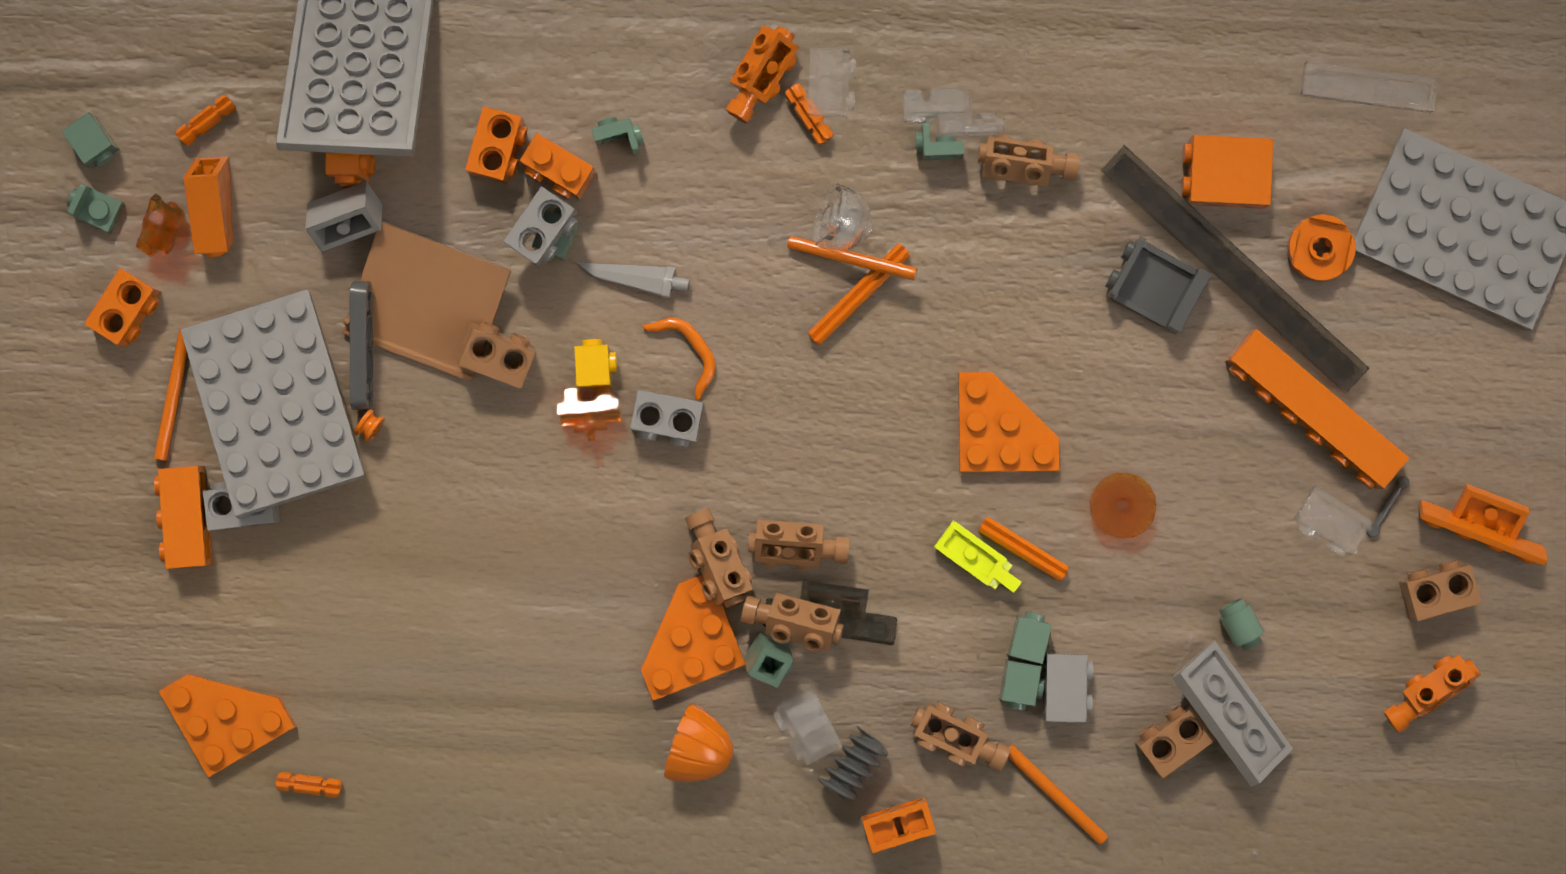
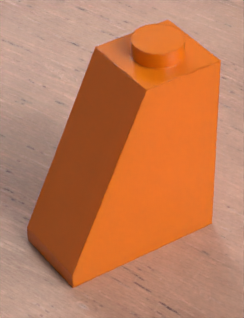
[183,156,233,257]

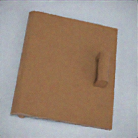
[342,221,511,382]

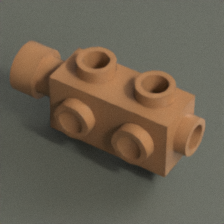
[977,134,1080,187]
[685,508,753,609]
[748,520,849,570]
[741,593,844,652]
[910,701,1011,772]

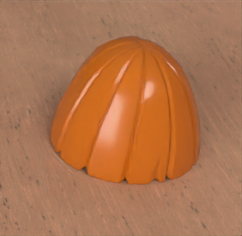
[664,703,734,782]

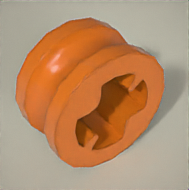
[354,409,385,442]

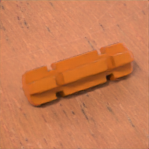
[785,84,833,145]
[175,95,236,145]
[275,772,342,798]

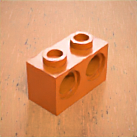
[465,106,528,185]
[84,268,161,347]
[861,797,936,853]

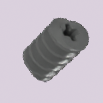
[818,726,889,800]

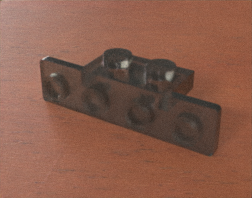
[763,580,897,645]

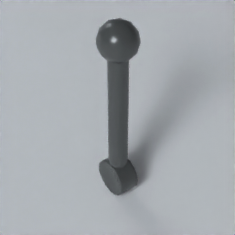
[1366,476,1410,537]

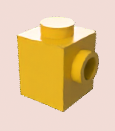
[574,339,617,388]

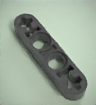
[350,281,373,411]

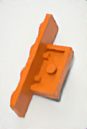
[1419,483,1548,566]

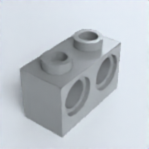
[503,186,578,268]
[630,390,704,447]
[203,482,280,531]

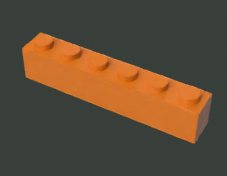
[1225,329,1410,490]

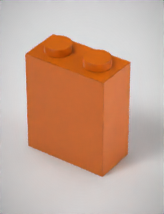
[1181,135,1274,209]

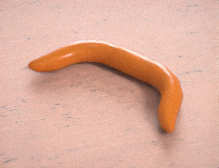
[642,317,716,401]

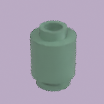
[1219,598,1265,650]

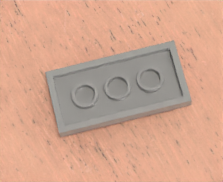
[1172,641,1293,787]

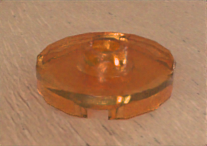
[1089,473,1156,538]

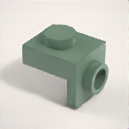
[591,117,644,155]

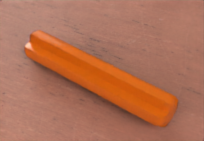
[979,517,1069,581]

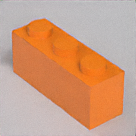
[154,466,213,569]

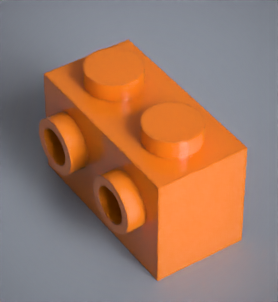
[519,133,596,200]
[325,152,376,189]

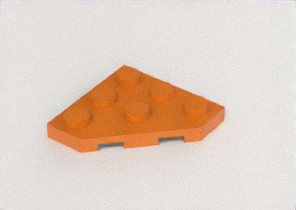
[958,372,1059,472]
[641,575,745,701]
[159,674,297,777]

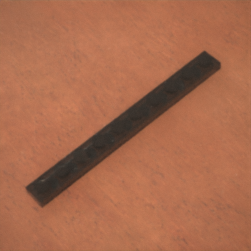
[1101,145,1370,393]

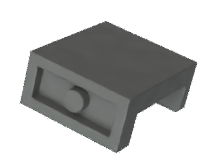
[1105,236,1211,334]

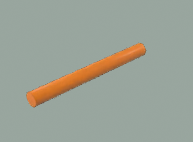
[787,236,918,281]
[154,329,188,461]
[1008,744,1108,845]

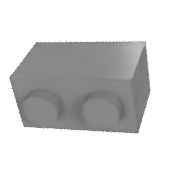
[305,181,382,252]
[1043,653,1093,722]

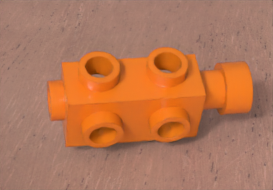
[725,25,799,124]
[1383,654,1481,734]

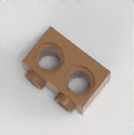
[457,321,536,389]
[1399,560,1482,621]
[1135,704,1216,779]

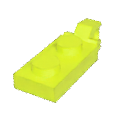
[934,520,1022,593]

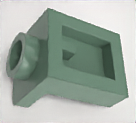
[915,123,964,161]
[67,184,125,233]

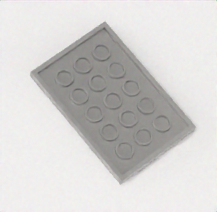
[276,0,434,157]
[1354,128,1566,331]
[181,289,366,518]

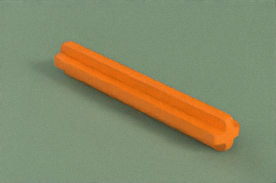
[808,243,910,345]

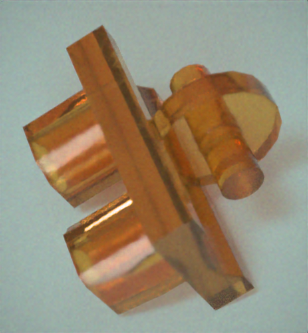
[136,193,185,257]
[558,386,621,441]

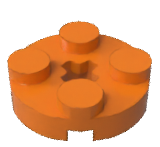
[1287,214,1356,282]

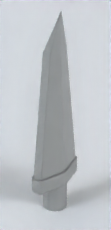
[577,263,690,299]

